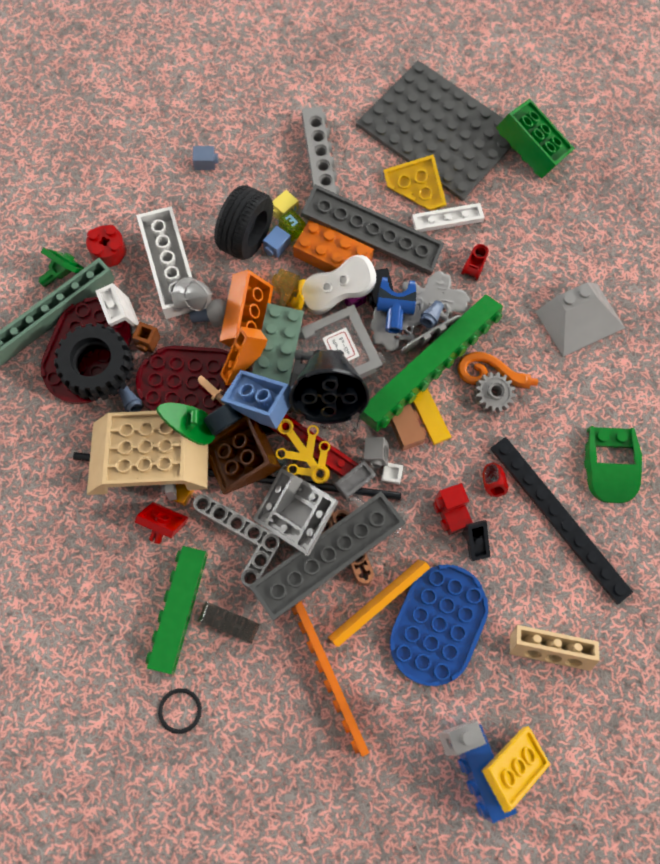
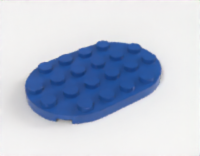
[390,565,488,686]

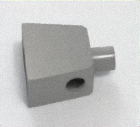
[438,718,486,756]

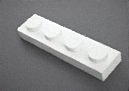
[412,203,484,232]

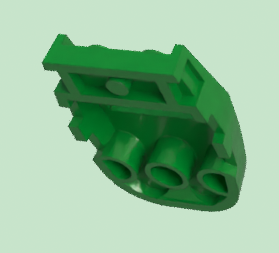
[584,426,642,503]

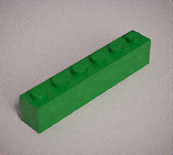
[145,546,208,675]

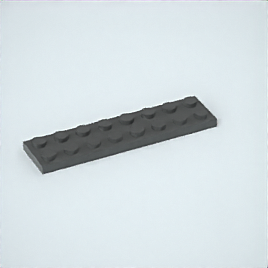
[300,184,444,275]
[249,491,406,621]

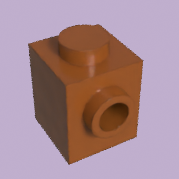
[132,322,161,353]

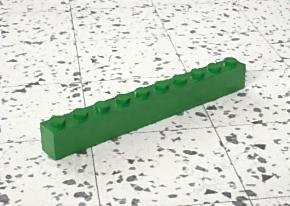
[360,294,503,432]

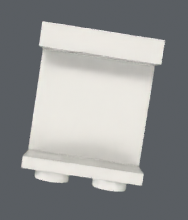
[95,283,139,334]

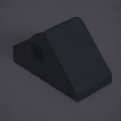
[462,520,491,561]

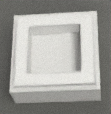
[381,463,403,485]

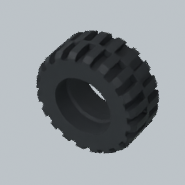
[54,323,134,401]

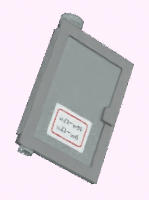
[289,304,385,385]

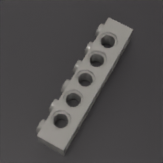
[302,107,340,195]

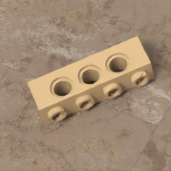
[509,625,599,671]

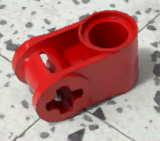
[461,244,489,281]

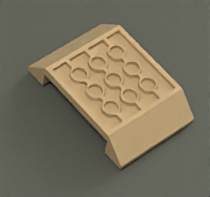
[87,411,208,495]

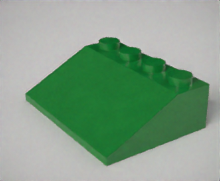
[496,99,575,179]

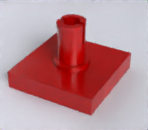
[135,502,188,544]

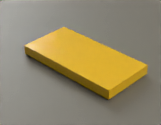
[482,726,550,813]

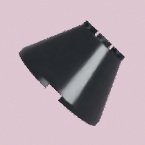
[289,350,369,424]

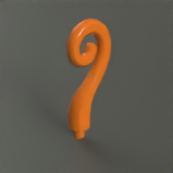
[457,352,538,389]

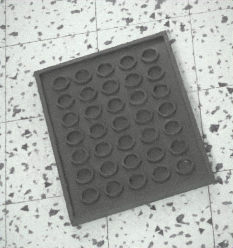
[356,60,511,202]

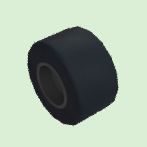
[204,404,242,436]

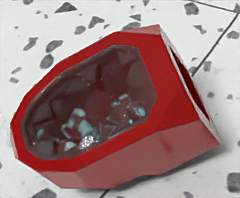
[482,462,508,497]

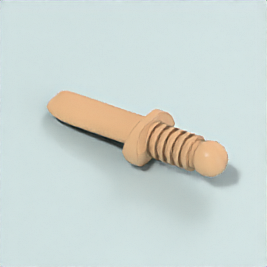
[198,375,225,405]

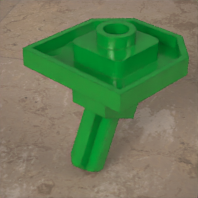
[39,248,84,287]

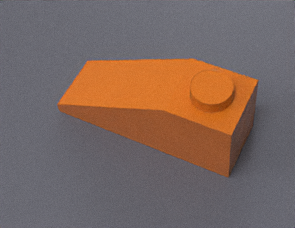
[220,326,267,385]

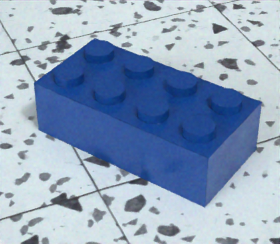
[450,724,517,823]

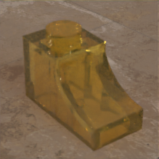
[271,268,301,308]

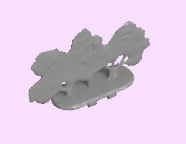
[371,271,470,355]

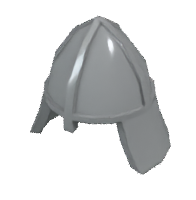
[172,277,213,311]

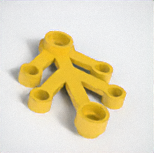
[276,419,331,484]

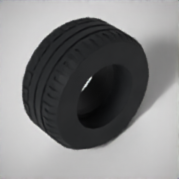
[214,185,274,260]

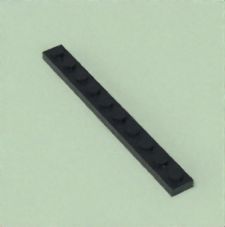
[490,437,633,605]

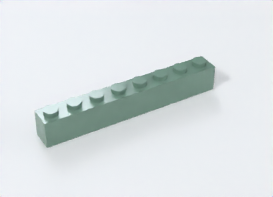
[0,258,115,366]

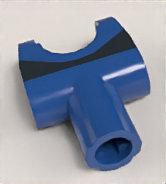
[376,277,416,334]

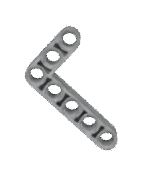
[193,494,280,589]

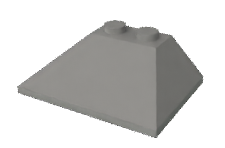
[536,282,625,357]
[253,468,339,556]

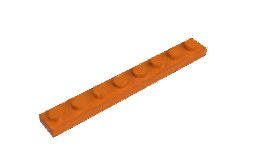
[291,601,369,757]

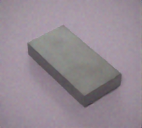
[333,460,376,500]

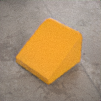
[173,484,194,506]

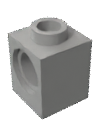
[364,437,389,468]

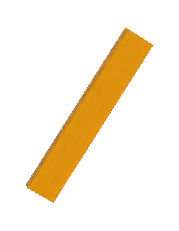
[328,559,430,647]

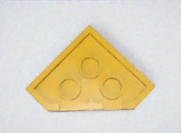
[383,154,447,211]

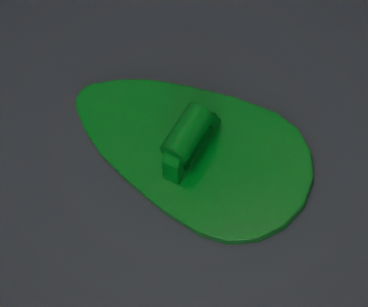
[156,403,215,446]

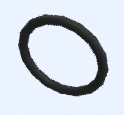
[158,688,202,734]

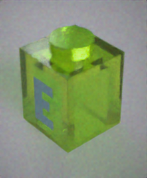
[279,209,306,241]

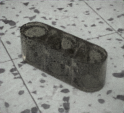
[197,602,260,644]

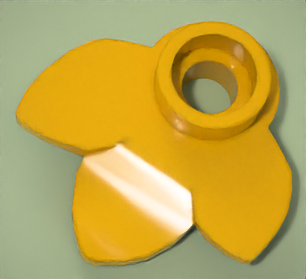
[290,279,306,310]

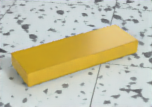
[413,388,451,445]

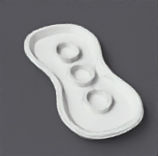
[302,255,376,315]

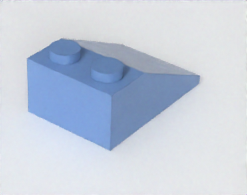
[221,370,291,429]

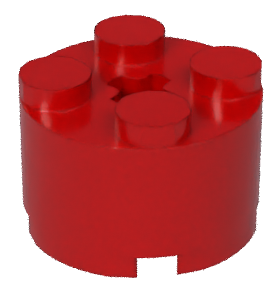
[86,225,127,267]

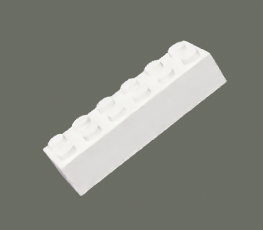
[136,206,194,319]

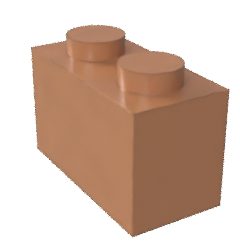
[390,404,426,451]

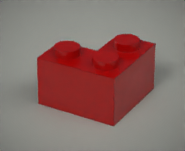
[433,483,473,535]

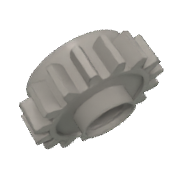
[473,372,516,414]

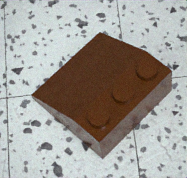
[208,416,281,494]

